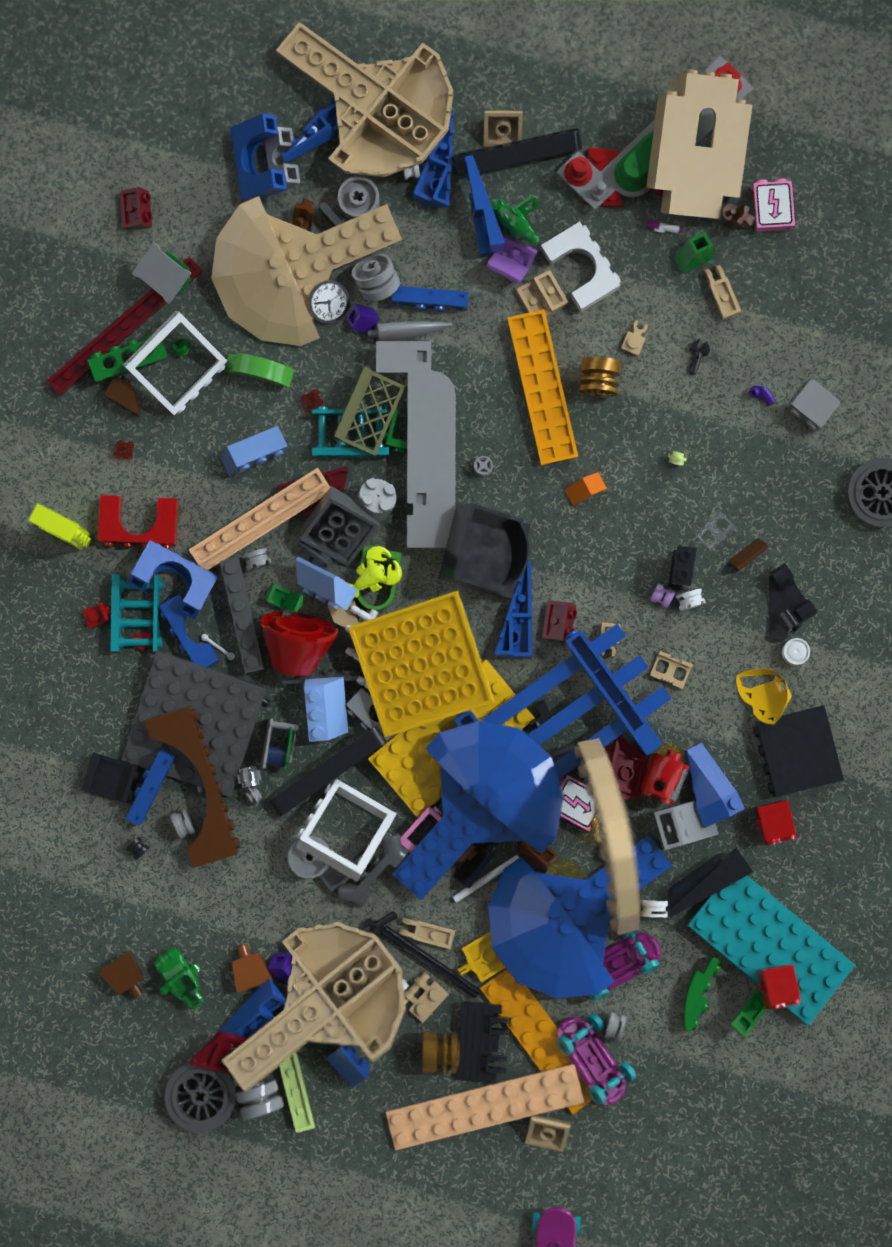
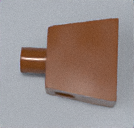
[232,944,273,993]

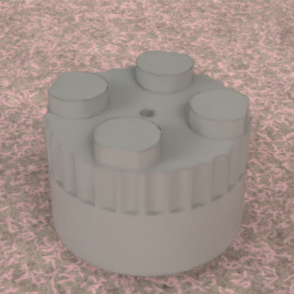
[354,478,397,523]

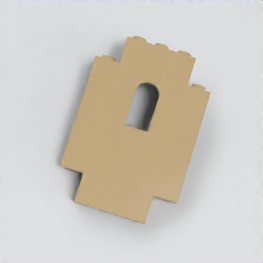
[646,69,752,219]

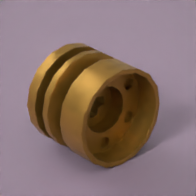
[579,357,622,398]
[423,1032,460,1074]

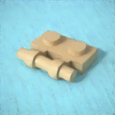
[404,972,449,1023]

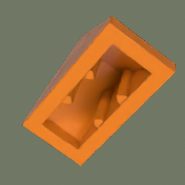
[565,472,607,506]

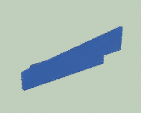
[209,979,286,1041]

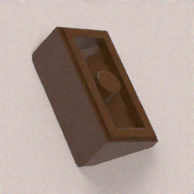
[729,538,769,572]
[516,841,560,874]

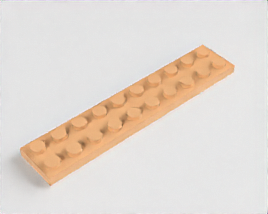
[386,1064,585,1150]

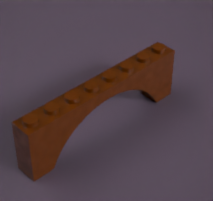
[145,705,241,868]

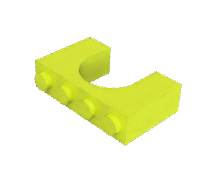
[28,503,91,551]

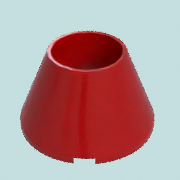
[261,611,338,676]

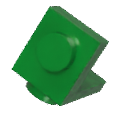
[383,408,407,454]
[264,583,304,613]

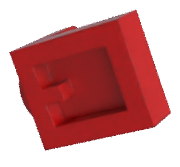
[83,602,111,629]

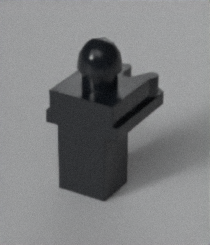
[529,699,552,728]

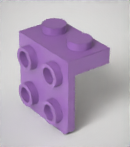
[486,234,538,283]

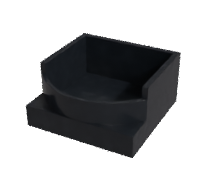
[438,503,530,599]

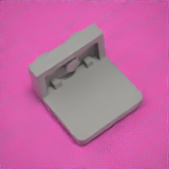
[788,380,840,432]

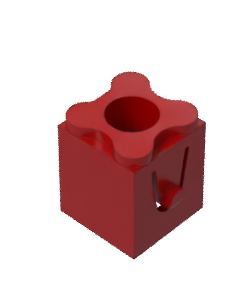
[754,800,797,845]
[757,964,801,1010]

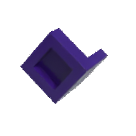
[346,303,379,333]
[268,953,293,983]

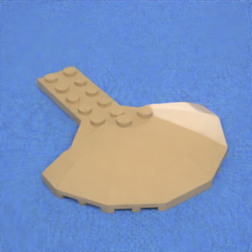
[276,22,453,177]
[211,196,402,346]
[222,922,405,1092]

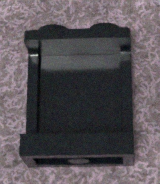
[667,545,697,590]
[81,753,141,803]

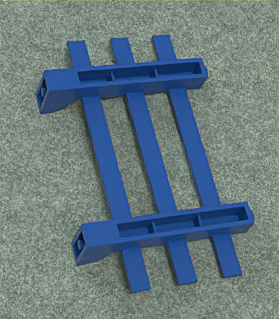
[454,624,671,779]

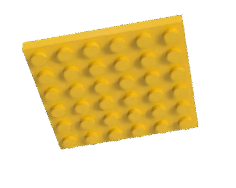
[348,591,495,737]

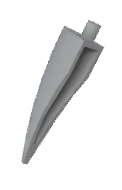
[368,321,452,341]

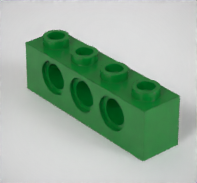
[87,334,168,382]

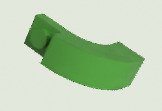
[224,353,294,388]

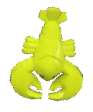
[348,546,402,598]

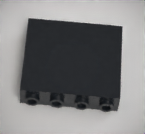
[753,705,844,797]

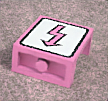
[751,179,795,232]
[559,775,597,832]

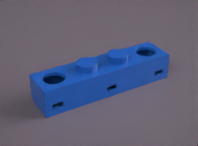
[392,286,469,311]
[126,748,176,826]

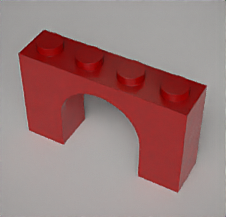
[98,495,179,549]

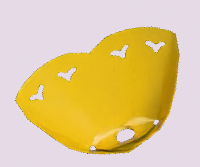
[736,668,792,725]

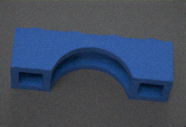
[159,594,220,668]

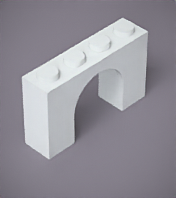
[540,222,621,313]

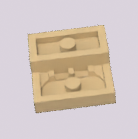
[516,270,568,316]

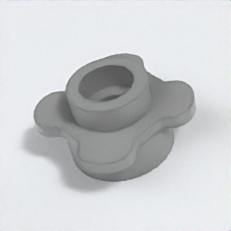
[245,786,262,805]

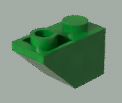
[673,232,716,274]

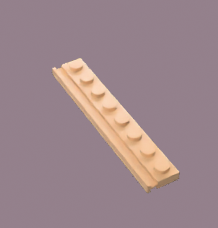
[189,468,330,570]

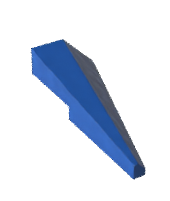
[281,96,339,163]
[411,112,454,208]

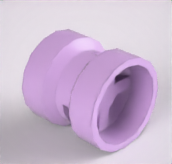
[650,583,675,609]

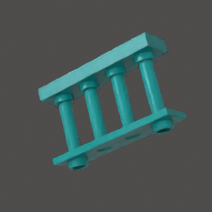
[312,406,389,458]
[110,575,164,653]

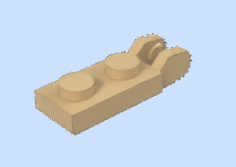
[704,265,741,320]
[398,918,455,949]

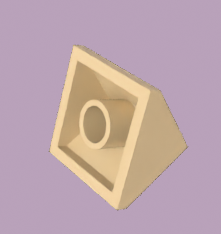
[484,111,523,147]
[525,1115,570,1152]

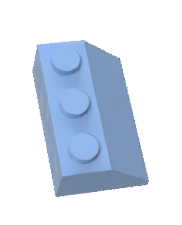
[296,557,358,610]
[304,677,348,742]

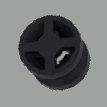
[125,836,150,861]

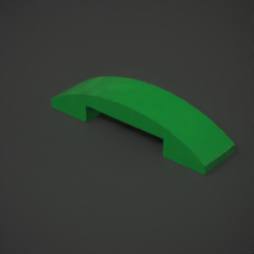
[730,987,766,1038]

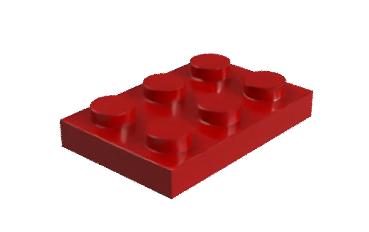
[583,147,622,208]

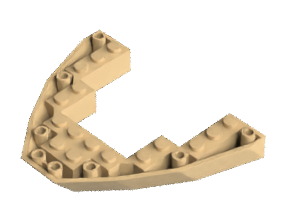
[574,738,640,935]

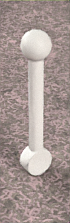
[201,634,235,660]

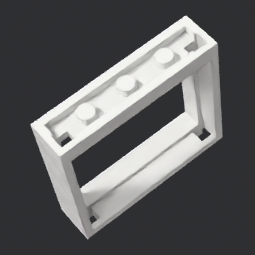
[123,311,227,415]
[296,779,397,881]

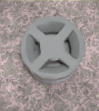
[474,456,493,477]

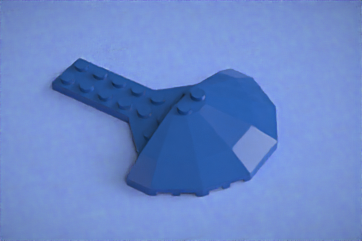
[393,720,564,900]
[488,835,672,999]

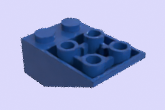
[326,1045,370,1088]

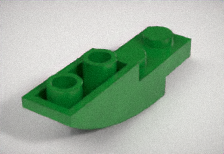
[683,956,720,1034]

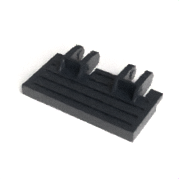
[457,1001,511,1083]

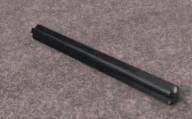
[381,926,480,998]

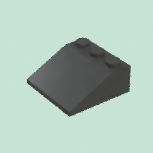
[300,486,379,566]

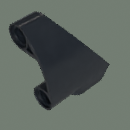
[769,563,818,642]

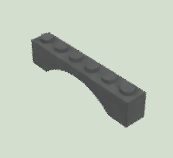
[220,557,266,675]

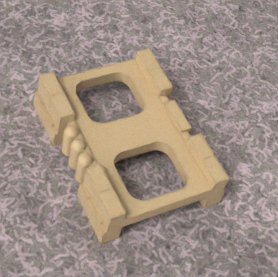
[650,651,693,689]

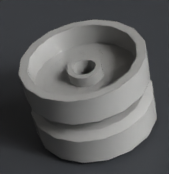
[338,176,380,220]
[352,254,400,301]
[288,836,330,879]
[235,1079,284,1120]

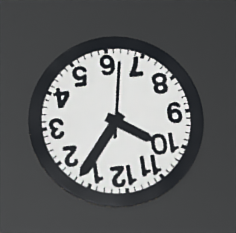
[309,280,349,324]

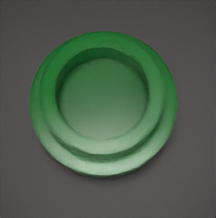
[173,338,191,356]

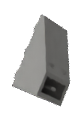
[652,800,718,850]

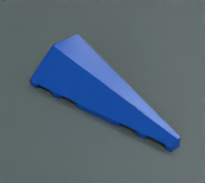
[464,155,505,259]
[495,561,532,659]

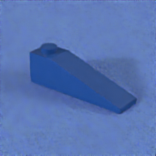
[685,743,745,828]

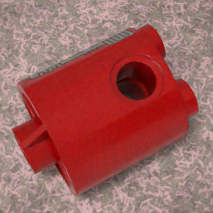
[640,750,690,805]

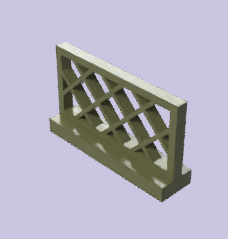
[332,366,405,456]

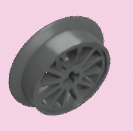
[848,458,892,527]
[165,1063,236,1133]

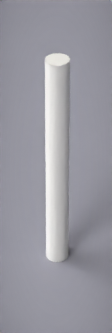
[452,855,519,903]

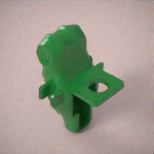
[490,195,541,245]
[153,947,204,1010]

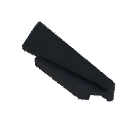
[666,848,753,917]

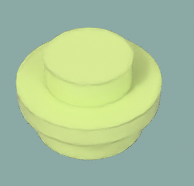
[668,451,687,465]

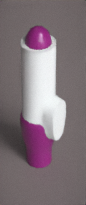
[645,220,682,234]

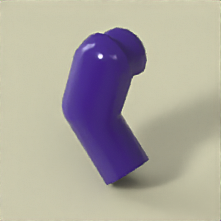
[749,386,776,406]

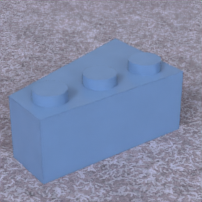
[220,426,287,477]

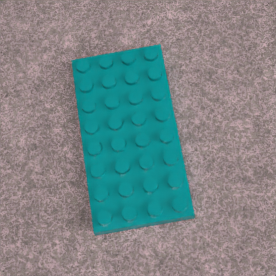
[687,876,855,1026]

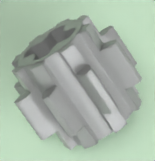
[237,766,261,788]

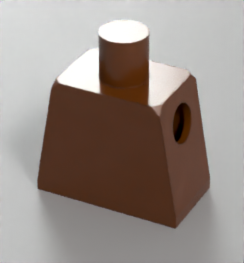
[98,950,144,999]

